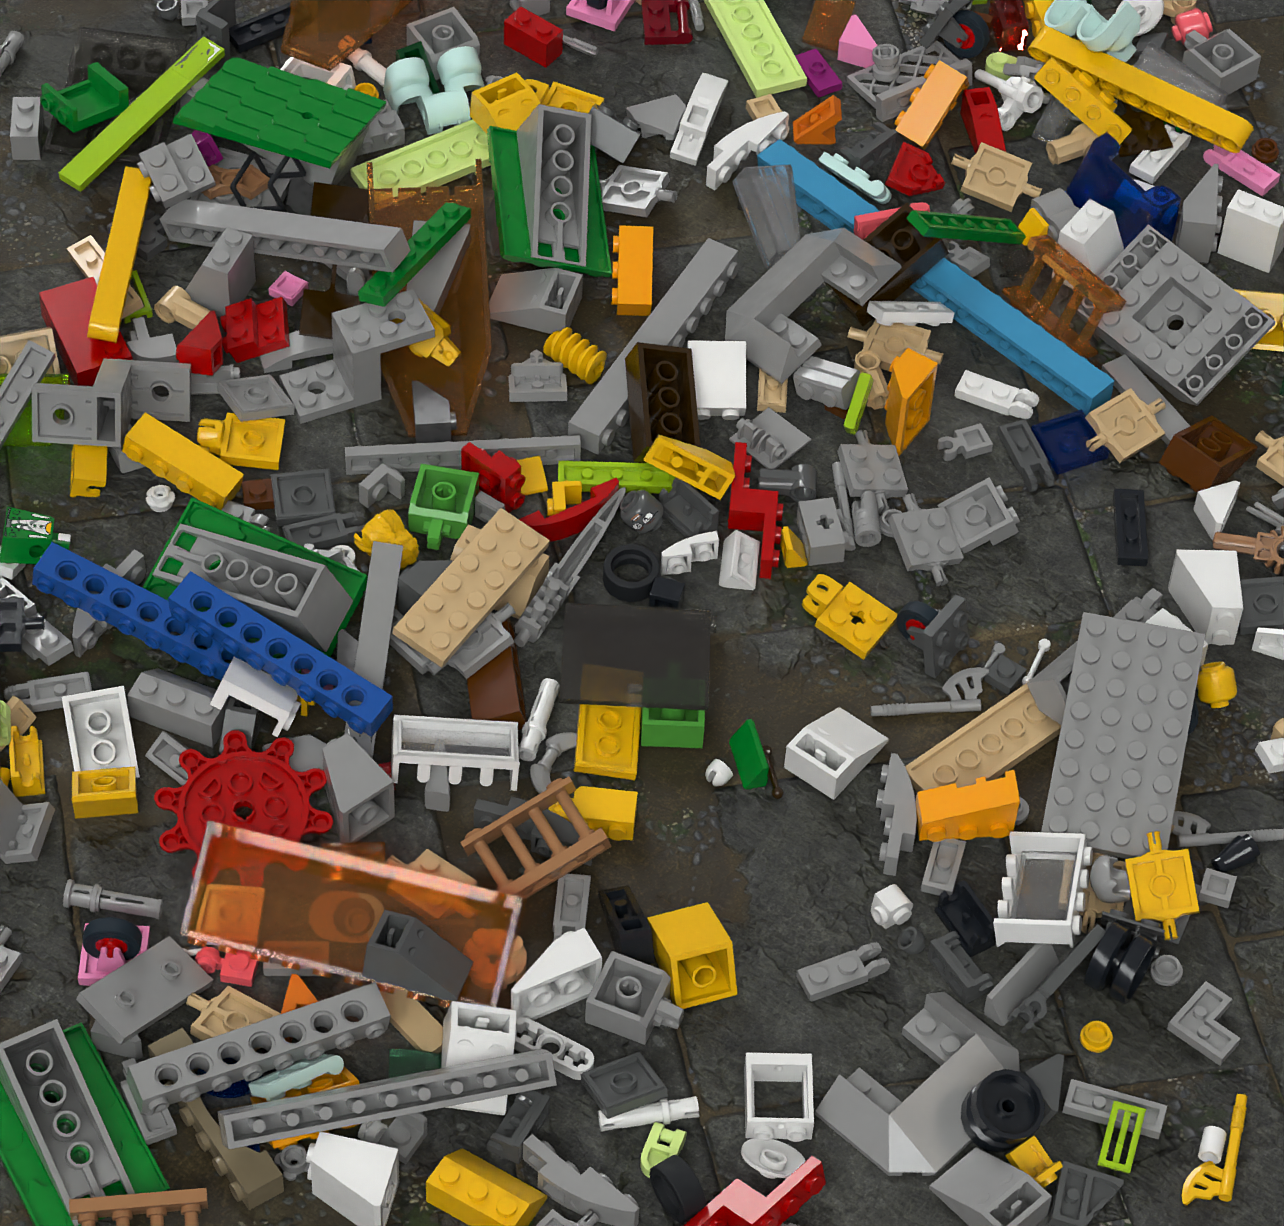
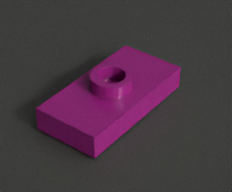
[795,48,842,98]

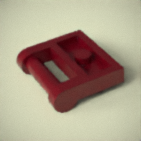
[641,0,693,45]

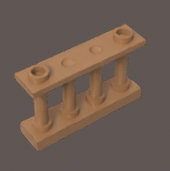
[460,776,612,913]
[69,1188,208,1226]

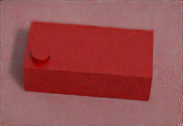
[39,277,133,386]

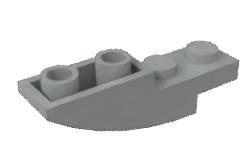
[72,549,146,658]
[0,576,74,666]
[875,753,917,876]
[523,1134,640,1226]

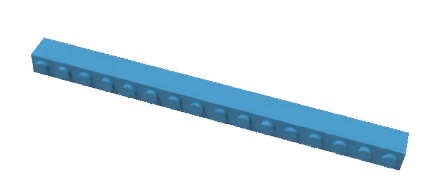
[755,139,1115,416]

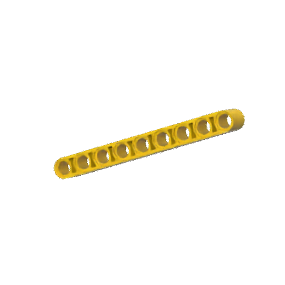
[1028,26,1254,153]
[87,166,152,343]

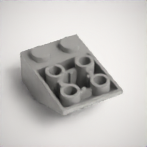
[1176,164,1223,263]
[484,268,583,334]
[929,1147,1052,1226]

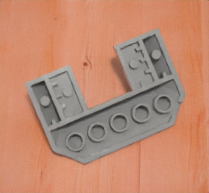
[725,228,902,384]
[815,992,1020,1176]

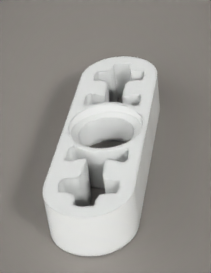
[514,1017,594,1080]

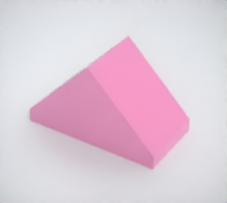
[837,15,877,68]

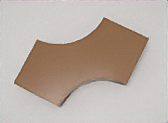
[201,164,270,200]

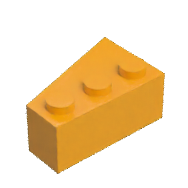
[894,60,970,150]
[612,226,653,316]
[915,770,1020,842]

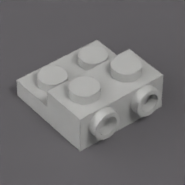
[358,99,405,156]
[137,134,216,209]
[937,477,1020,554]

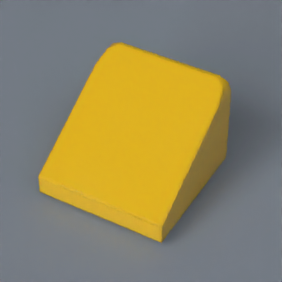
[1018,208,1049,251]
[517,456,548,496]
[780,526,808,568]

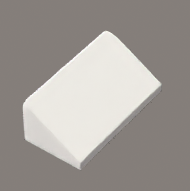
[719,530,760,590]

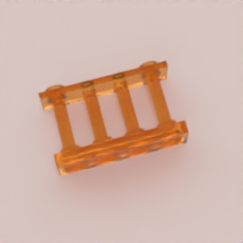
[1002,235,1127,358]

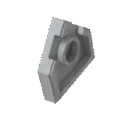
[1002,56,1045,87]

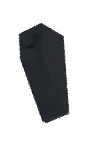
[598,885,655,964]

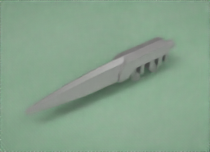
[514,487,626,647]

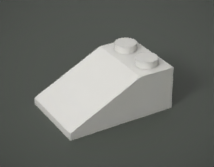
[62,686,140,778]
[511,928,602,1020]

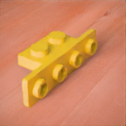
[1034,58,1132,149]

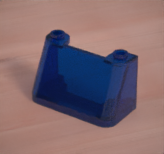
[1065,132,1181,249]

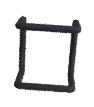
[230,151,306,211]

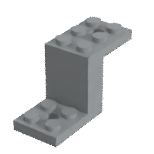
[279,289,435,424]
[31,358,191,447]

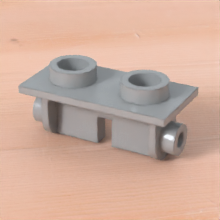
[191,364,240,395]

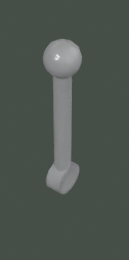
[970,643,1005,689]

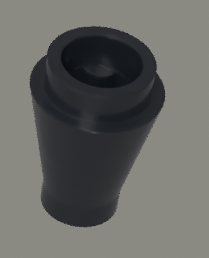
[1211,834,1260,873]

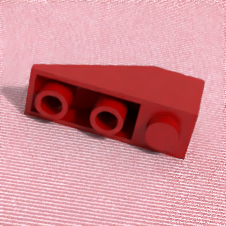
[960,87,1006,154]
[176,310,223,376]

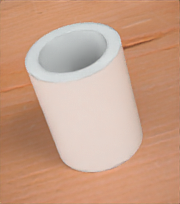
[1198,1126,1227,1164]

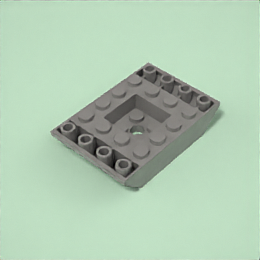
[1071,224,1275,406]

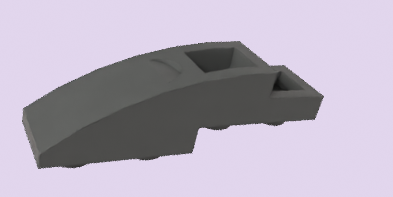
[474,796,593,866]

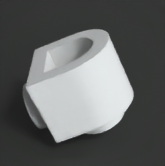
[870,884,913,929]

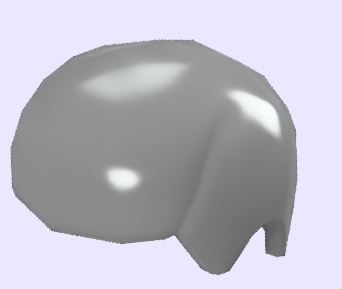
[1089,855,1131,903]

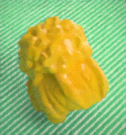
[353,509,420,570]

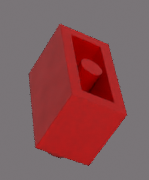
[504,6,563,68]

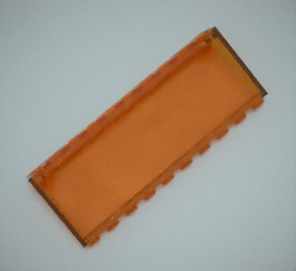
[179,820,527,1008]

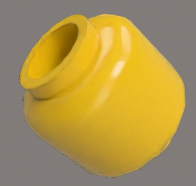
[1196,661,1237,708]

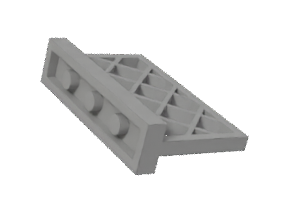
[846,41,972,122]

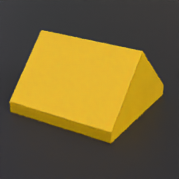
[72,766,138,819]

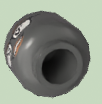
[620,490,664,534]

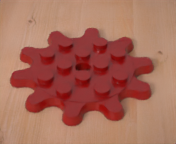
[154,730,333,888]

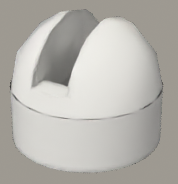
[705,759,733,786]

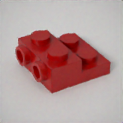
[220,297,290,363]
[461,442,526,513]

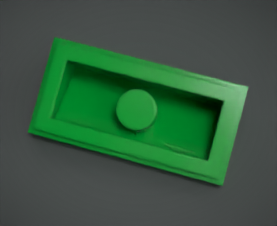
[729,719,769,790]

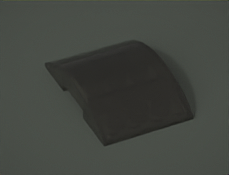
[43,27,187,164]

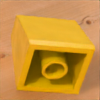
[647,902,738,1009]

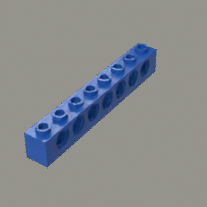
[32,542,263,681]
[168,571,393,737]

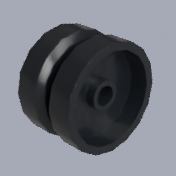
[1084,921,1157,1004]
[961,1069,1045,1153]

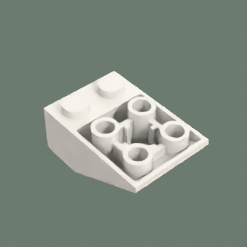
[784,707,889,800]
[441,1001,516,1116]

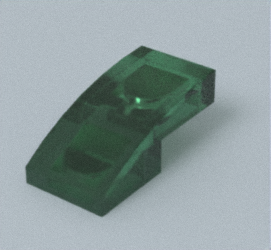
[389,1049,442,1078]

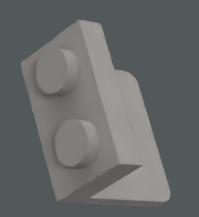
[0,779,55,864]

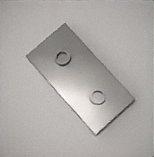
[76,936,213,1045]

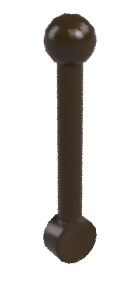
[762,745,784,799]

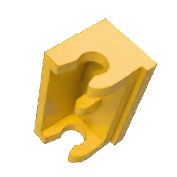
[70,444,107,497]
[9,726,45,797]

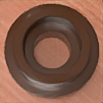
[1251,138,1279,163]

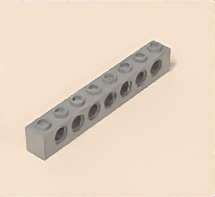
[126,982,391,1114]

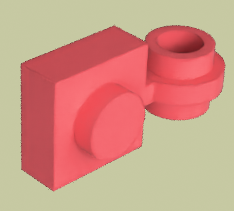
[195,947,260,987]

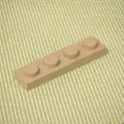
[66,235,144,319]

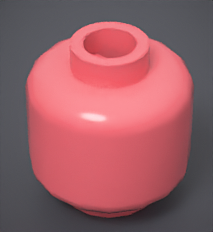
[1171,8,1213,45]

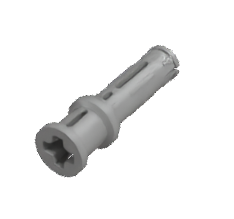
[63,879,163,920]

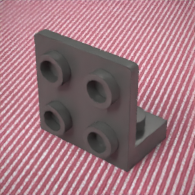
[196,0,236,67]

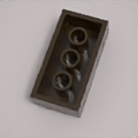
[824,203,949,326]
[625,342,701,463]

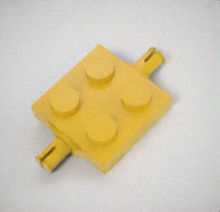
[1125,831,1200,940]

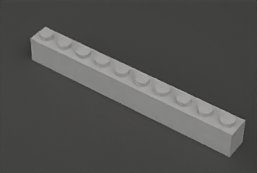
[160,199,411,273]
[568,238,740,455]
[217,1049,557,1149]

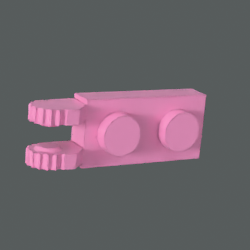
[1203,145,1280,196]

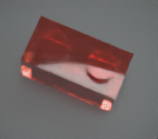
[988,0,1029,52]

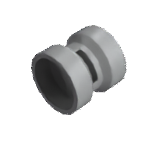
[872,44,900,82]

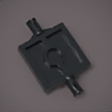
[0,598,45,652]

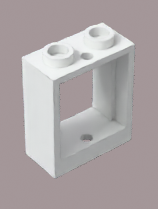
[281,50,356,90]
[744,1053,814,1142]

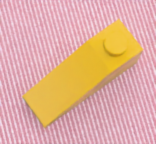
[644,435,735,500]

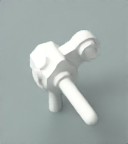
[974,69,1052,131]

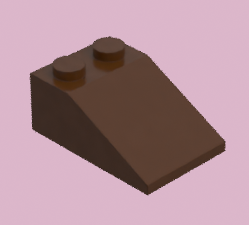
[1159,415,1258,493]

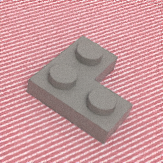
[1167,981,1241,1066]

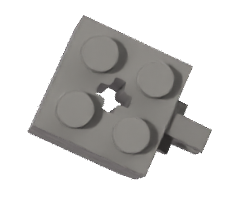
[406,7,480,80]
[1181,29,1261,101]
[585,951,684,1045]

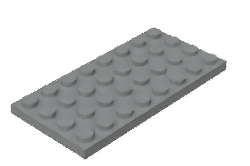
[1041,612,1205,859]

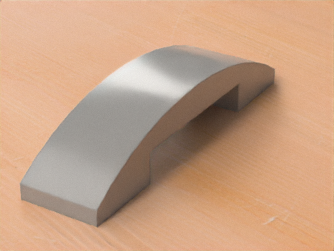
[259,330,333,373]

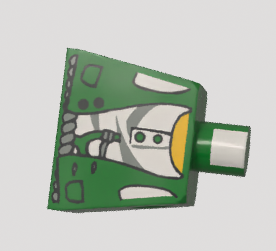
[0,507,71,564]

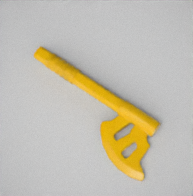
[1182,1094,1248,1205]

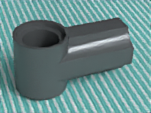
[759,464,817,502]

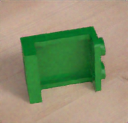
[40,62,129,133]

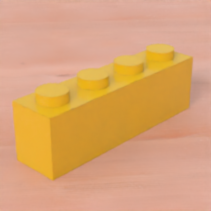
[122,412,244,510]

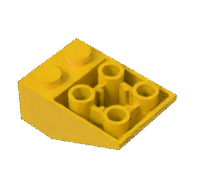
[470,72,541,134]

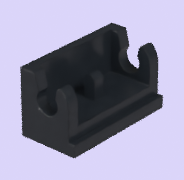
[934,879,996,958]

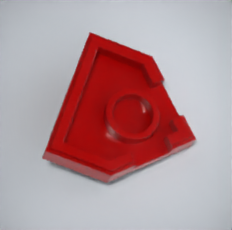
[885,142,945,196]

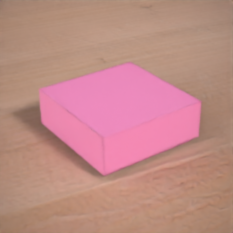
[269,271,308,306]

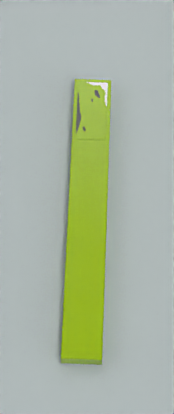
[58,36,225,192]

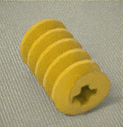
[543,327,607,385]

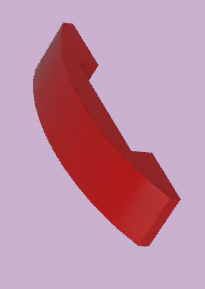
[519,478,619,542]

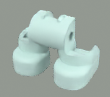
[1044,0,1141,62]
[383,46,485,135]

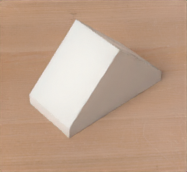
[1194,481,1240,541]

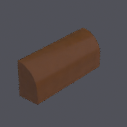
[467,618,527,730]

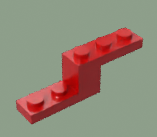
[728,442,783,579]
[684,1156,826,1226]

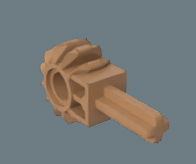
[1213,526,1284,575]

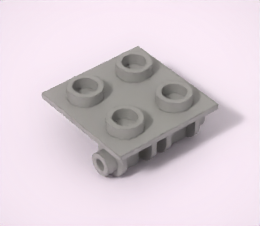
[729,407,811,469]

